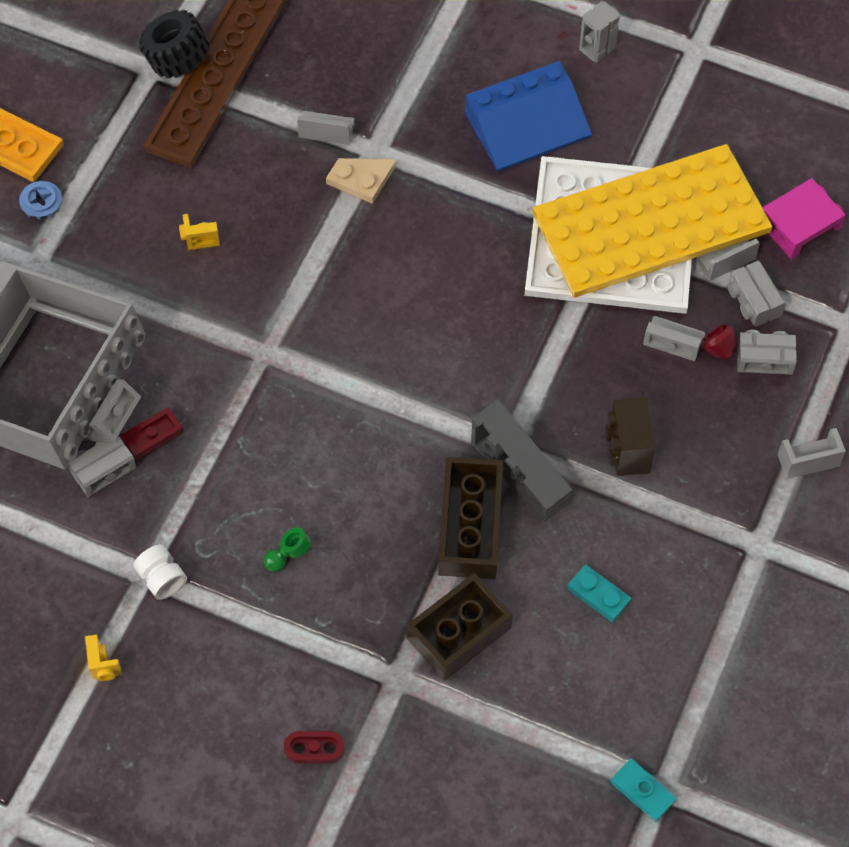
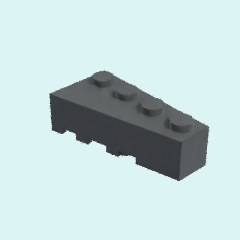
[471,399,572,522]

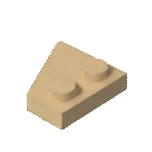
[326,159,396,204]

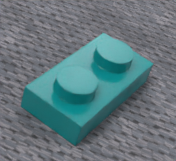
[567,564,632,623]

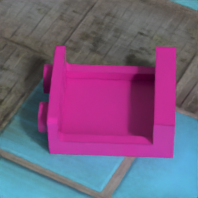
[762,178,845,259]

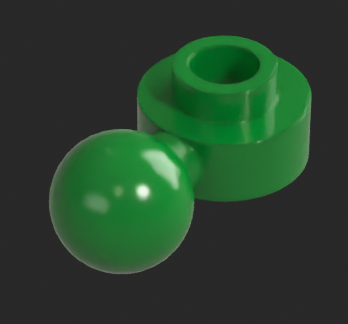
[263,527,311,572]

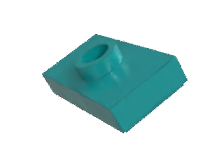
[610,758,677,823]

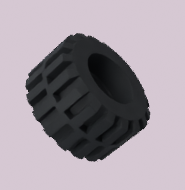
[139,10,210,78]

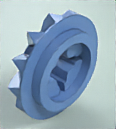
[19,181,63,220]

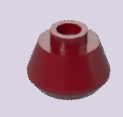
[701,324,738,360]

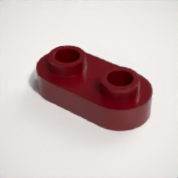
[284,731,345,764]

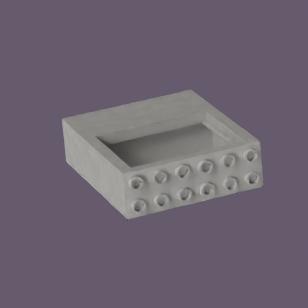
[0,260,146,469]

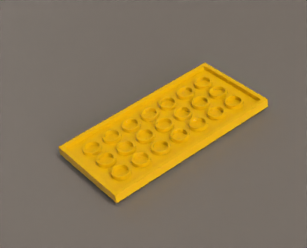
[532,144,772,298]

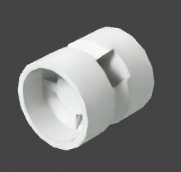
[133,544,187,600]

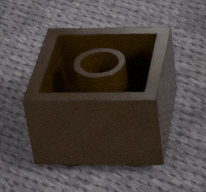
[605,397,656,476]

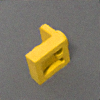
[179,214,220,250]
[85,634,122,681]

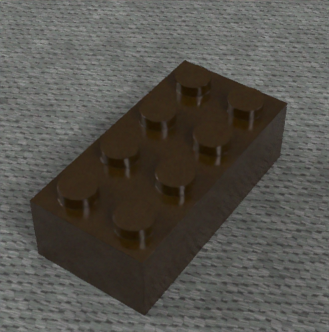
[438,457,503,579]

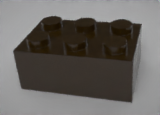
[406,573,513,681]

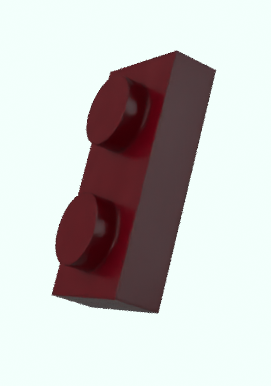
[120,407,184,461]

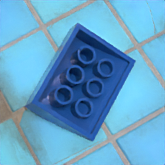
[465,61,592,172]

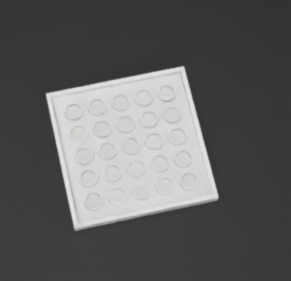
[524,156,692,314]

